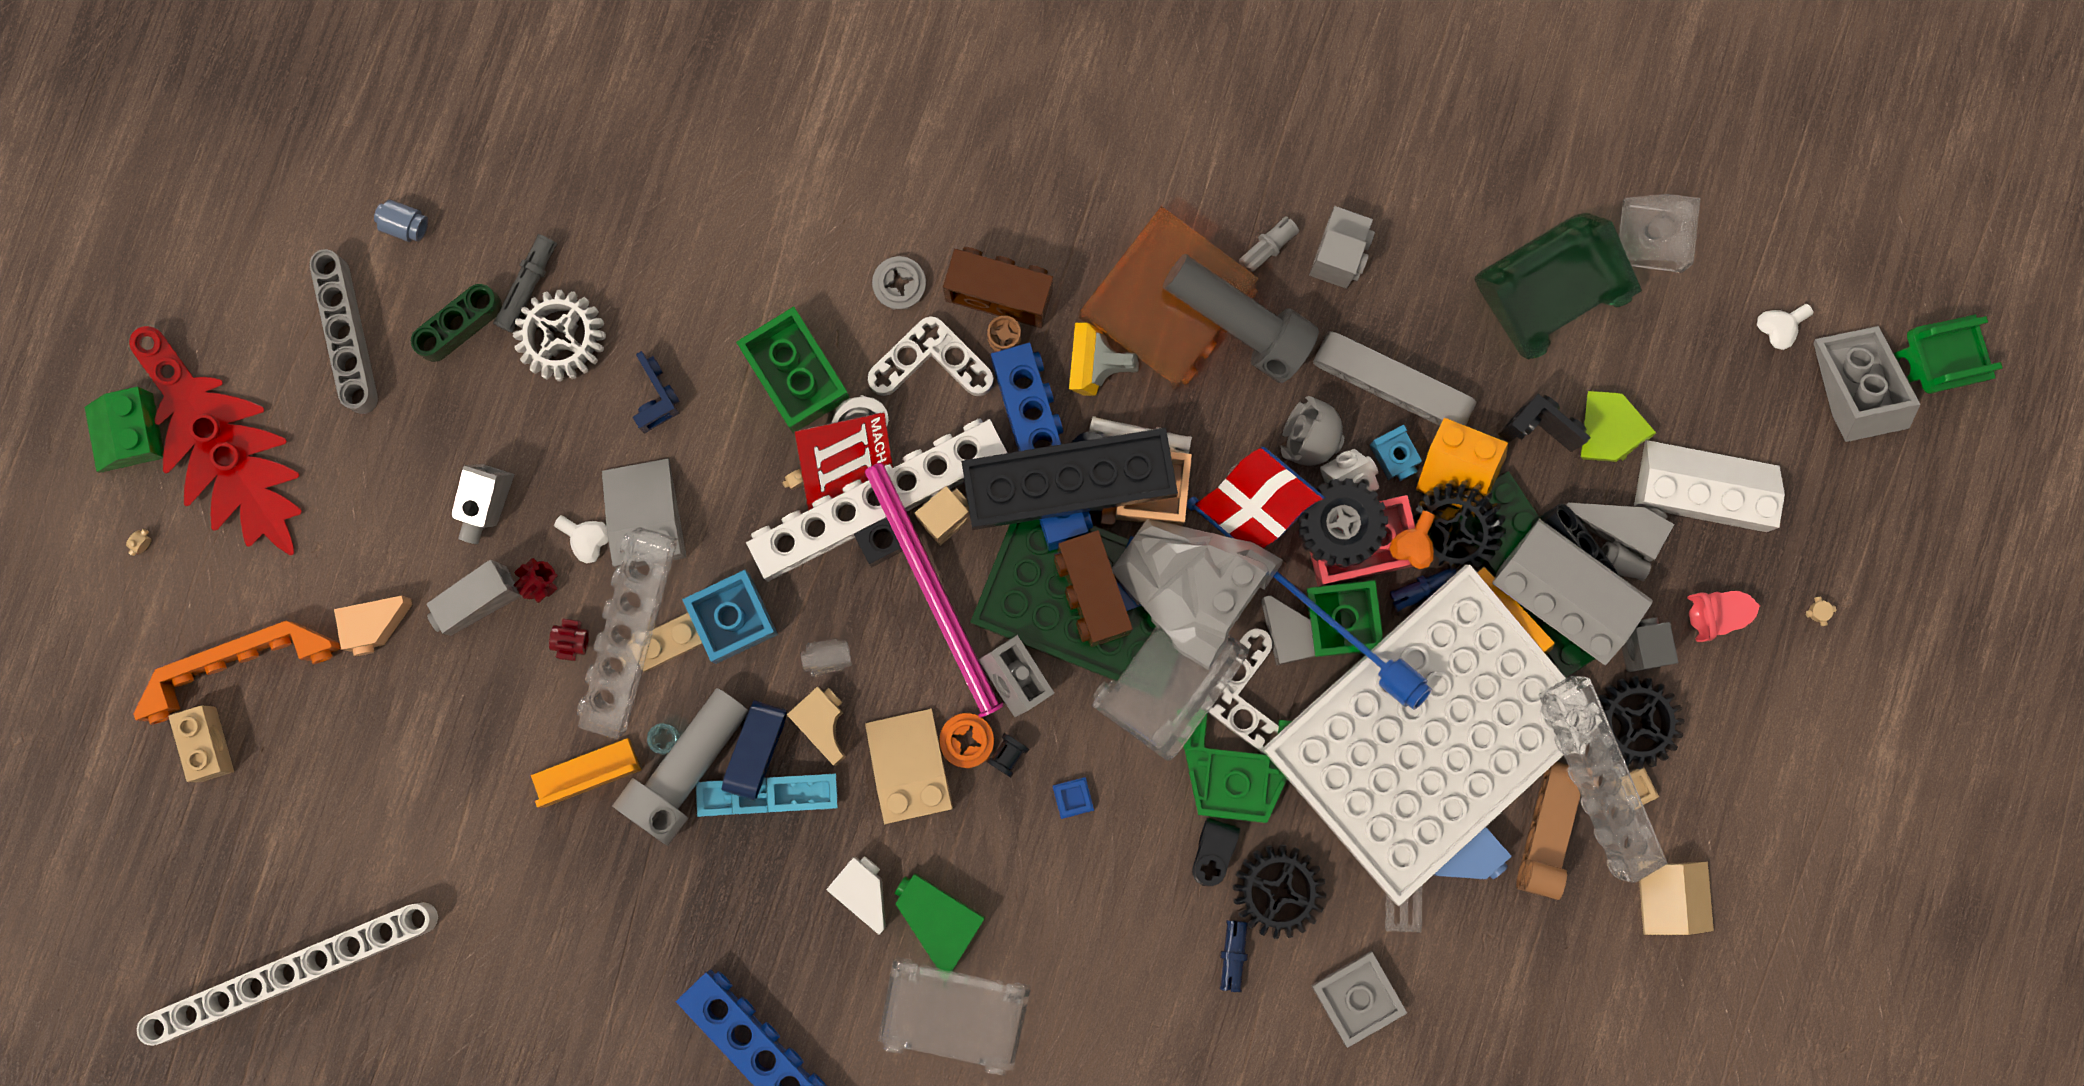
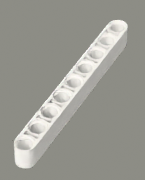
[137,902,438,1046]

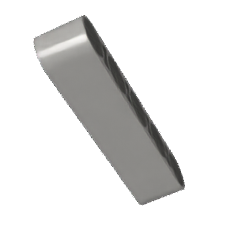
[310,249,378,414]
[1313,331,1477,426]

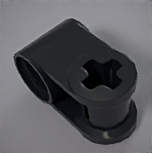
[1192,817,1240,886]

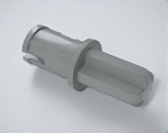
[1239,216,1299,273]

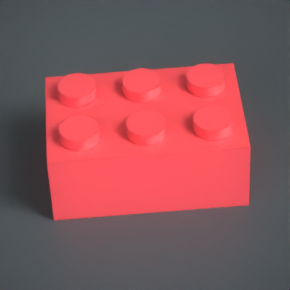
[1310,495,1415,587]

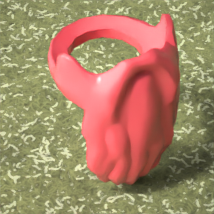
[1687,591,1760,642]

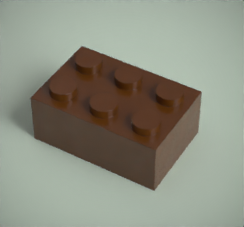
[943,247,1053,329]
[1053,530,1133,648]

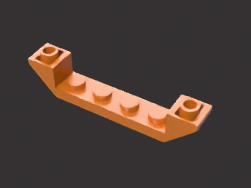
[133,621,341,725]

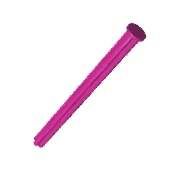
[865,463,1004,718]

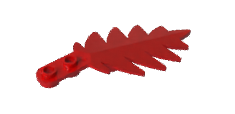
[129,326,302,555]

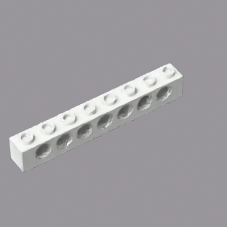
[746,419,1007,582]

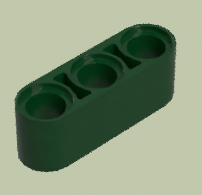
[411,284,502,362]

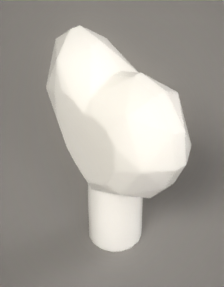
[1757,304,1813,350]
[554,515,608,564]

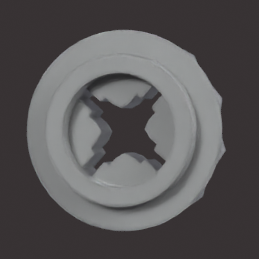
[872,256,926,310]

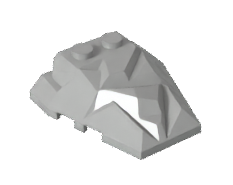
[1112,519,1283,670]

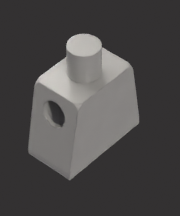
[452,464,515,544]

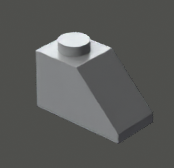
[1261,596,1315,666]

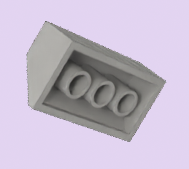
[1492,519,1653,665]

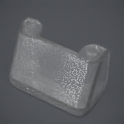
[1091,627,1249,761]
[878,957,1031,1076]

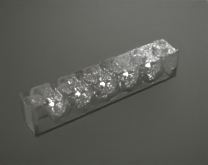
[577,527,678,739]
[1538,675,1668,883]

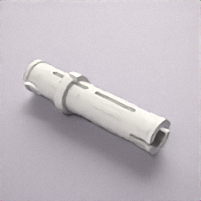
[1089,416,1192,454]

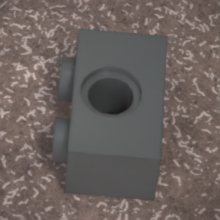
[1622,617,1678,673]

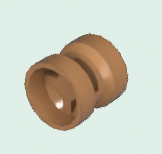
[987,316,1021,352]

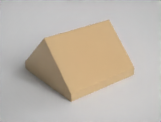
[1638,862,1714,935]

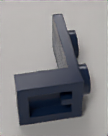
[633,351,680,434]

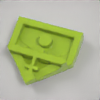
[1581,391,1656,462]

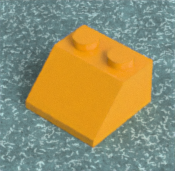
[1416,418,1508,514]

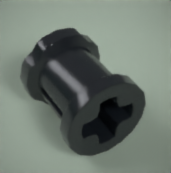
[986,733,1030,778]

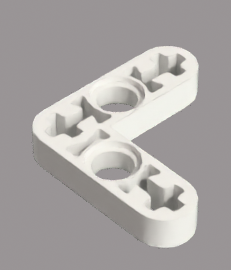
[868,317,994,396]
[1200,629,1279,755]

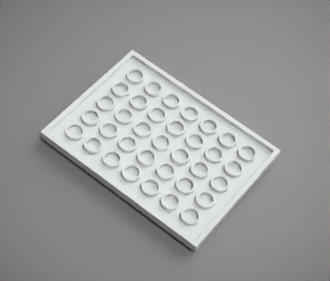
[1262,565,1601,906]

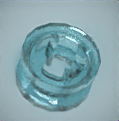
[647,723,680,754]

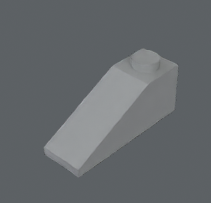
[1565,503,1674,562]

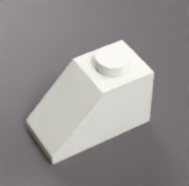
[826,856,886,935]

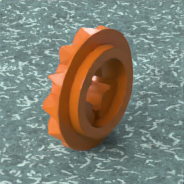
[939,713,994,768]

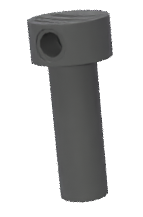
[1163,254,1319,383]

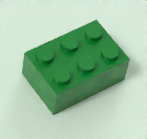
[736,307,850,434]

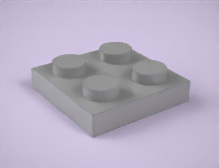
[1311,951,1407,1048]

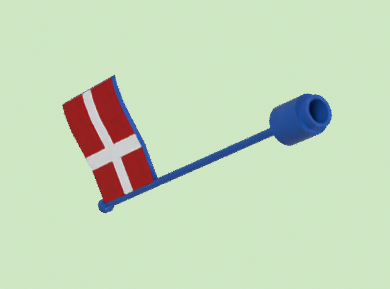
[1186,447,1432,710]

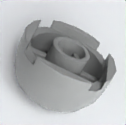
[1281,396,1344,466]

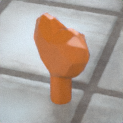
[1389,511,1435,570]

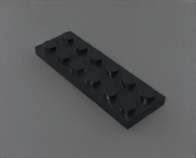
[961,428,1178,530]

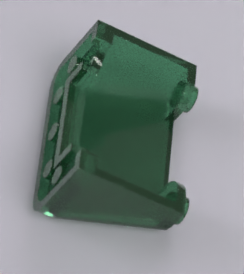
[1474,213,1642,360]

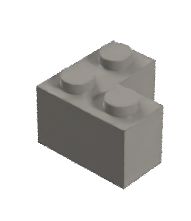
[1309,206,1375,289]

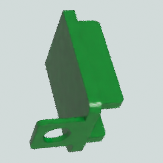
[1893,314,2003,394]

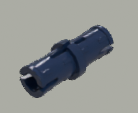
[1389,567,1457,612]
[1219,920,1248,992]

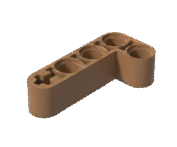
[1516,761,1585,900]

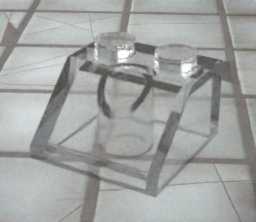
[1616,194,1701,273]

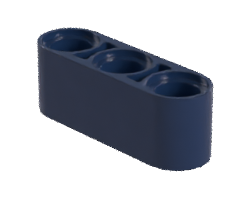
[721,700,787,801]

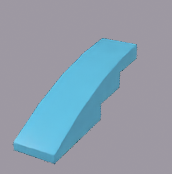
[696,774,838,817]

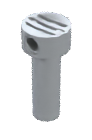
[612,688,749,846]

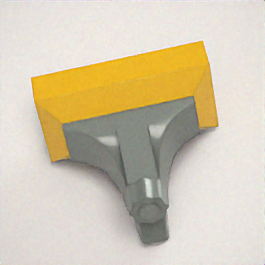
[1069,323,1139,396]

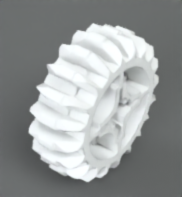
[513,290,606,381]

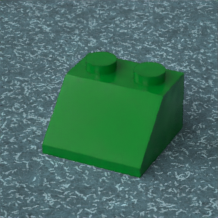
[84,387,164,473]
[1306,580,1383,657]

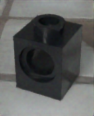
[854,517,903,568]

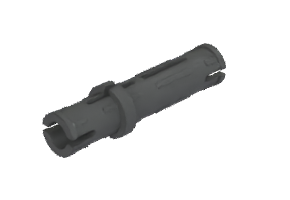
[493,234,558,333]

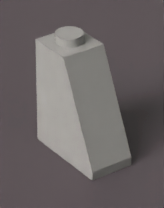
[427,560,521,636]

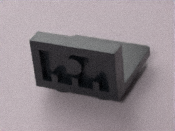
[1498,393,1591,452]

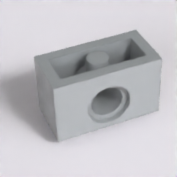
[978,635,1054,717]

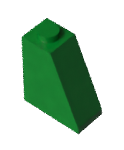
[894,873,985,979]

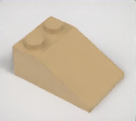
[865,709,954,824]

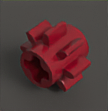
[514,558,558,603]
[549,618,589,661]

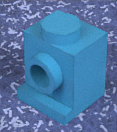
[1369,425,1422,481]

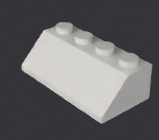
[1634,440,1785,532]

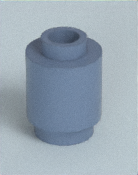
[374,199,428,242]

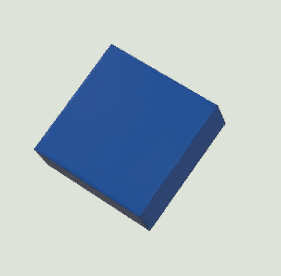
[1052,777,1094,819]

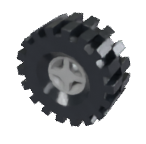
[1297,478,1388,568]

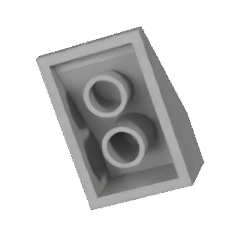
[1814,326,1920,442]
[602,459,687,570]

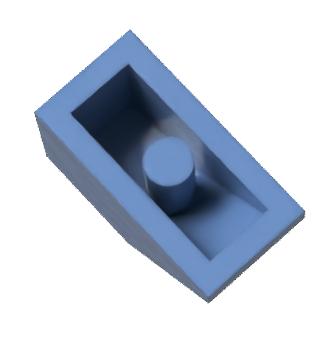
[1434,827,1512,879]

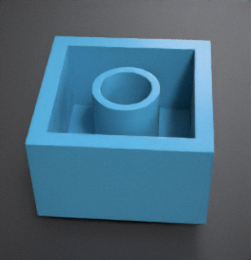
[682,570,778,664]

